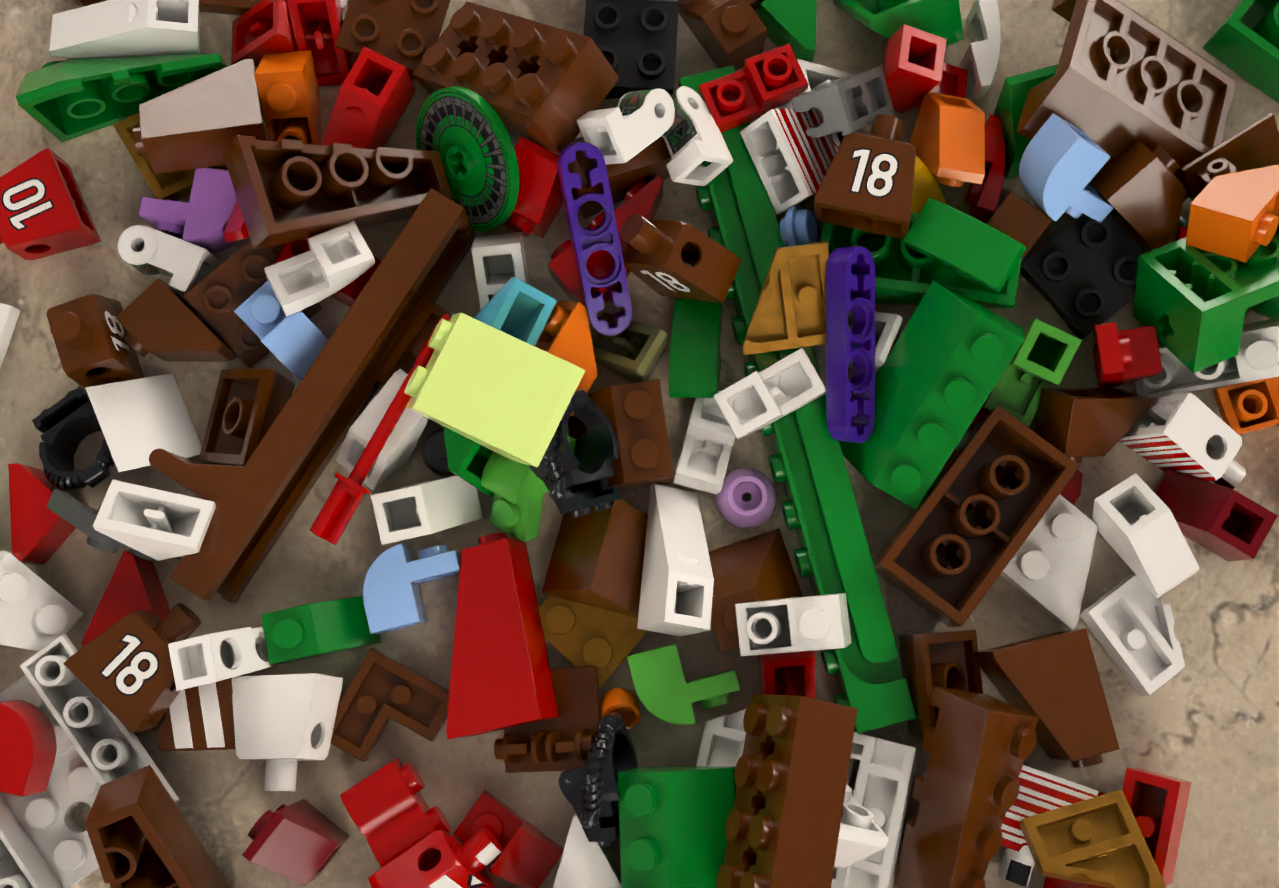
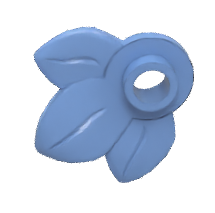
[780,205,822,247]

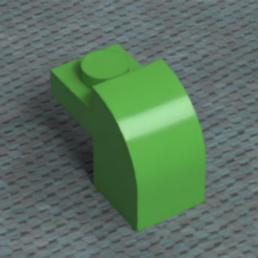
[982,318,1082,428]
[481,435,576,542]
[627,643,740,725]

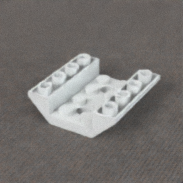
[0,635,179,888]

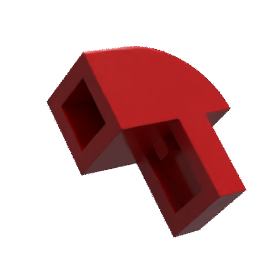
[882,24,968,114]
[0,700,57,797]

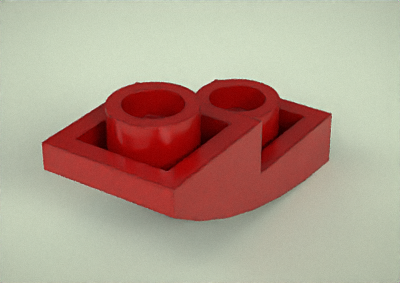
[698,44,809,133]
[964,114,1005,224]

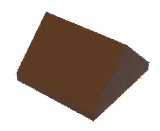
[198,368,295,466]
[542,499,648,617]
[899,630,983,739]

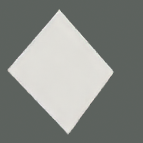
[85,373,202,473]

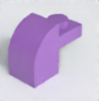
[139,168,238,253]

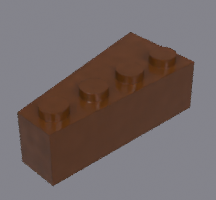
[223,135,453,250]
[894,686,1039,888]
[85,765,230,888]

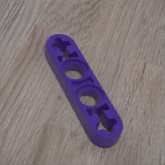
[557,142,632,335]
[826,246,875,443]

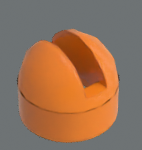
[599,687,641,730]

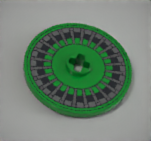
[416,86,519,232]

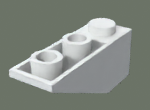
[49,0,200,58]
[1135,317,1279,398]
[637,483,714,637]

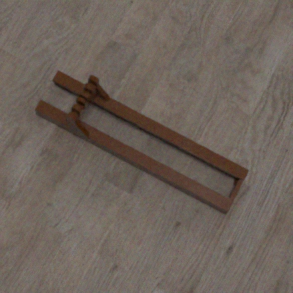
[149,188,476,603]

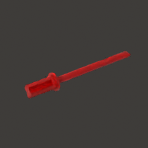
[309,314,451,545]

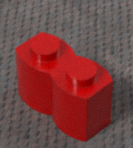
[340,757,451,868]

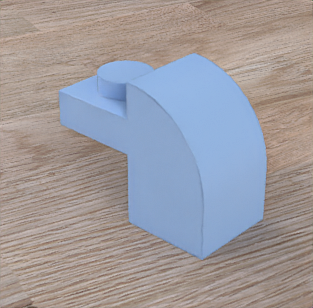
[1019,113,1114,223]
[234,281,329,381]
[363,543,461,634]

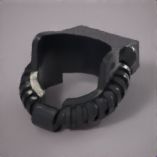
[32,386,115,490]
[529,389,621,518]
[559,712,638,846]

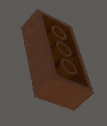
[412,1,620,154]
[873,405,1080,627]
[716,694,857,888]

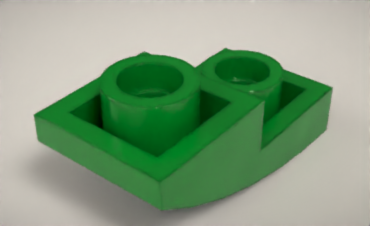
[903,197,1026,293]
[669,299,723,398]

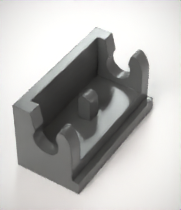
[791,65,894,138]

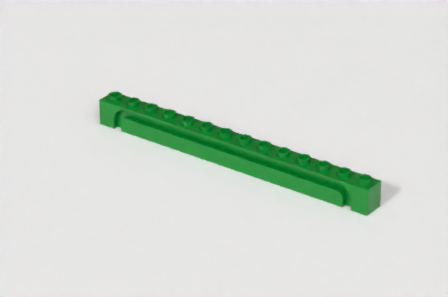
[678,65,917,733]

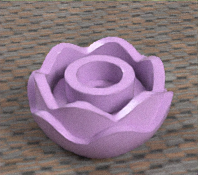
[715,468,776,528]

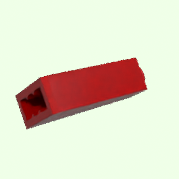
[446,532,559,740]

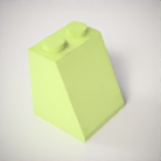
[404,313,585,467]

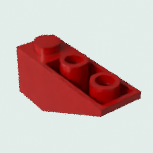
[321,47,416,150]
[548,175,663,305]

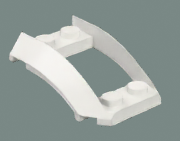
[696,709,918,888]

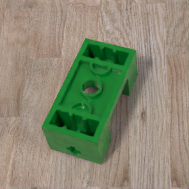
[1133,223,1279,373]

